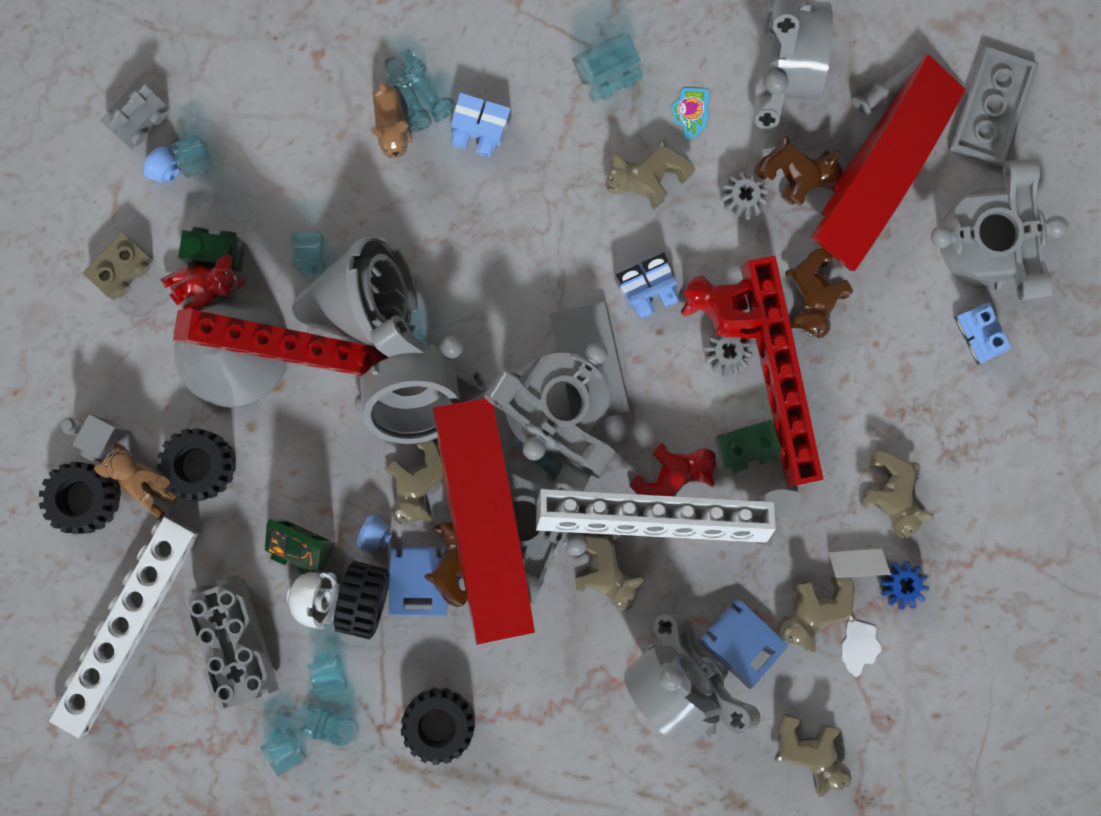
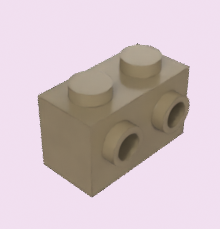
[83,232,153,300]

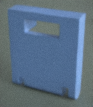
[389,546,448,616]
[699,599,789,689]

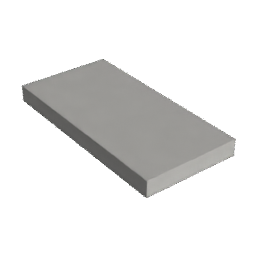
[948,45,1039,168]
[550,302,629,419]

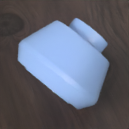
[143,146,180,183]
[356,514,392,552]

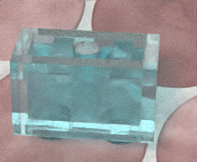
[571,34,643,102]

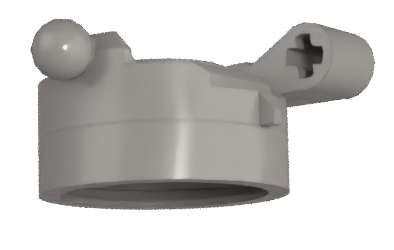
[754,0,833,130]
[930,159,1068,300]
[355,315,487,444]
[483,342,615,478]
[507,462,591,604]
[624,613,761,746]

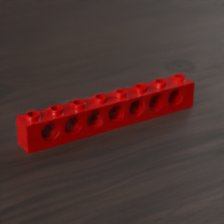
[740,255,824,487]
[173,309,389,376]

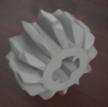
[720,171,769,220]
[704,335,752,377]

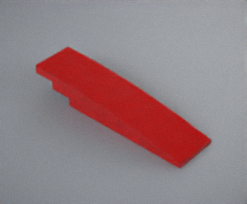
[810,54,966,271]
[432,398,535,645]

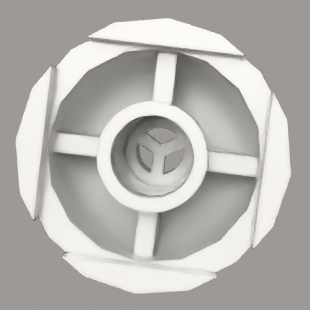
[287,571,340,630]

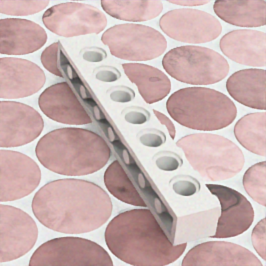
[536,489,776,543]
[49,517,201,738]

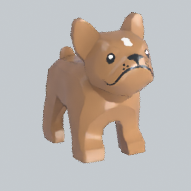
[372,83,412,158]
[94,443,178,519]

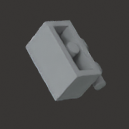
[99,79,169,149]
[61,414,130,463]

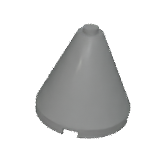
[292,234,418,347]
[174,295,288,408]

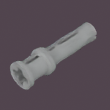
[852,55,924,119]

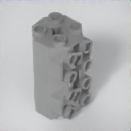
[185,575,279,710]

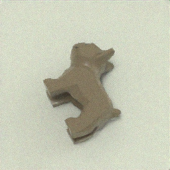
[605,140,695,210]
[384,440,443,524]
[861,451,934,539]
[575,534,644,610]
[779,577,855,652]
[775,714,852,797]

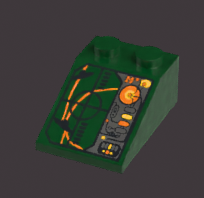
[265,519,335,574]

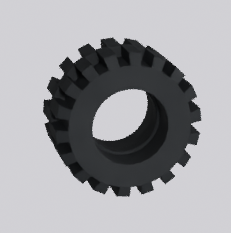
[157,428,236,501]
[38,462,120,534]
[333,561,390,640]
[401,687,475,765]

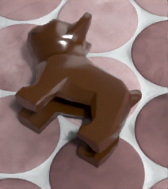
[753,136,843,205]
[785,248,853,338]
[425,521,468,608]

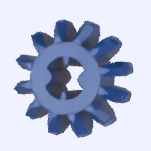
[879,561,929,610]

